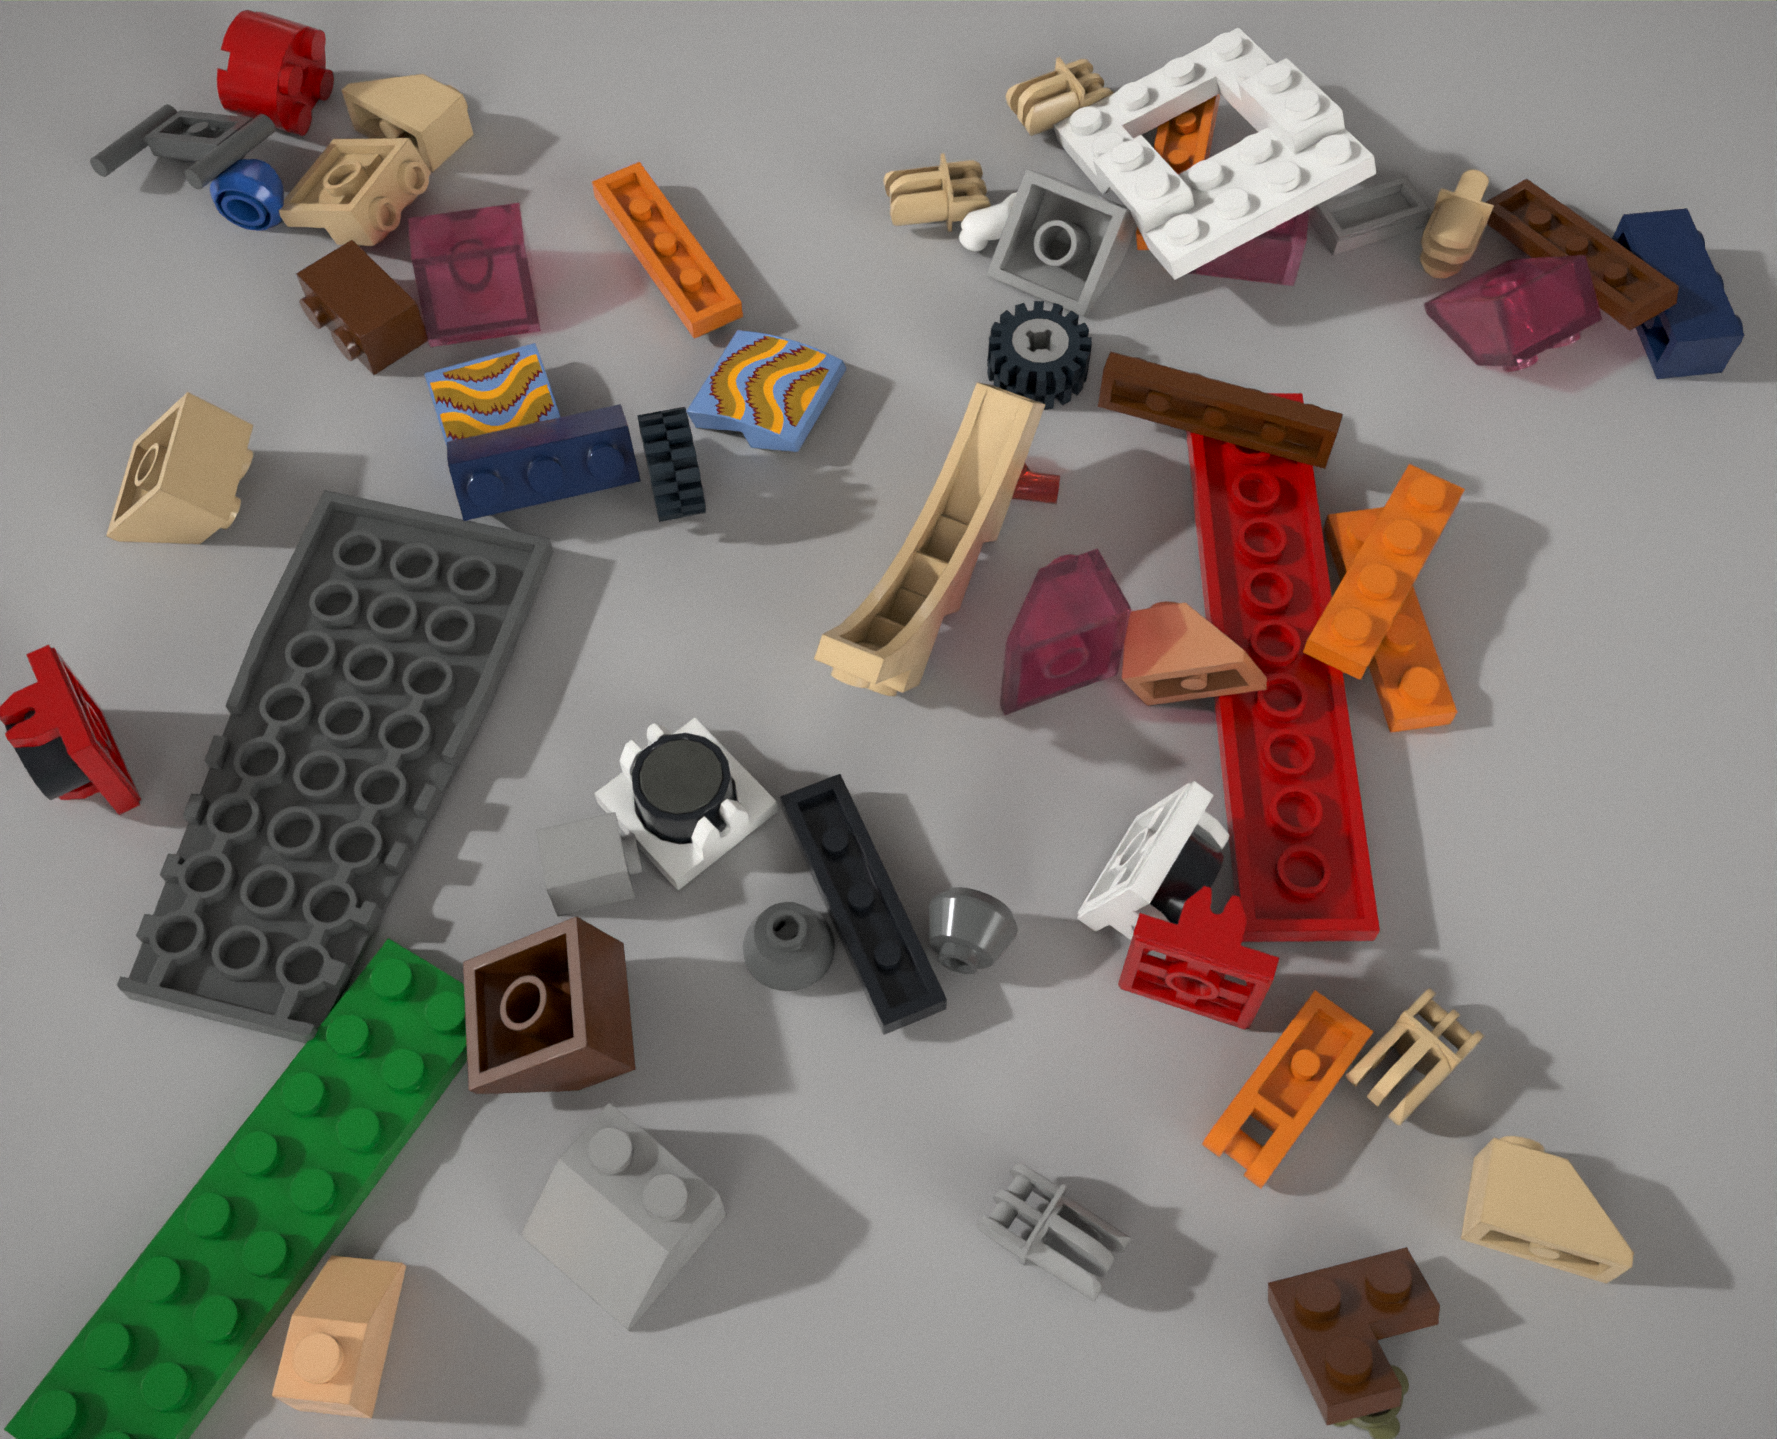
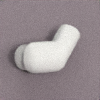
[959,192,1018,252]

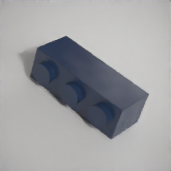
[1612,208,1745,379]
[447,404,641,521]

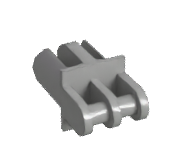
[976,1163,1132,1302]

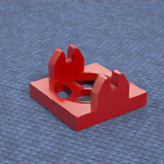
[1118,886,1280,1030]

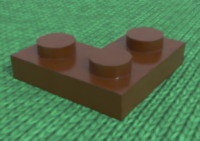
[1268,1247,1440,1426]

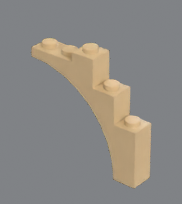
[814,382,1045,696]

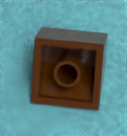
[463,916,636,1094]

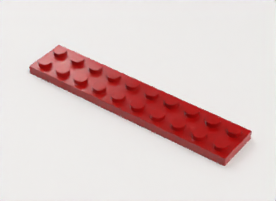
[1186,393,1380,942]

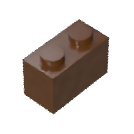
[296,240,429,375]

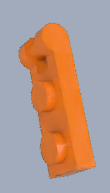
[1202,990,1374,1189]

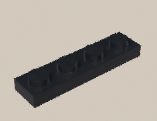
[780,774,947,1035]

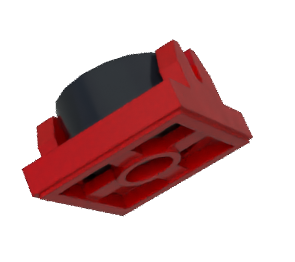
[0,644,142,815]

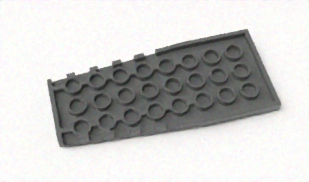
[117,490,554,1044]

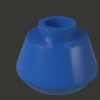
[210,159,284,231]

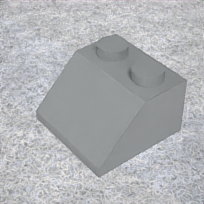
[986,169,1137,317]
[520,1102,726,1331]

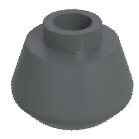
[929,887,1018,974]
[743,902,835,991]

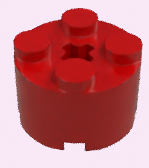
[217,10,334,136]

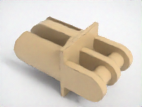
[1005,57,1114,136]
[883,153,991,232]
[1420,169,1494,278]
[1346,988,1485,1125]

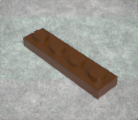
[1485,178,1679,331]
[1098,351,1343,469]

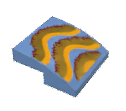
[686,330,847,452]
[424,343,561,446]

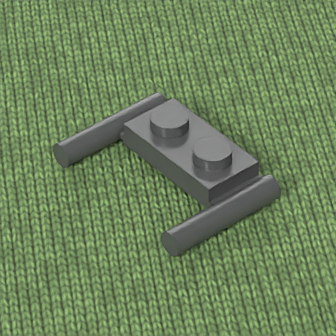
[90,104,275,189]

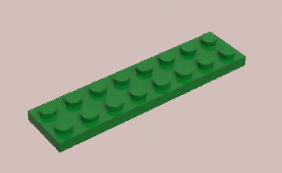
[4,938,467,1439]

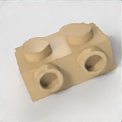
[279,138,431,246]

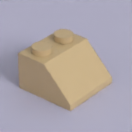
[106,392,253,544]

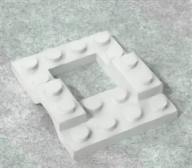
[1053,28,1376,280]

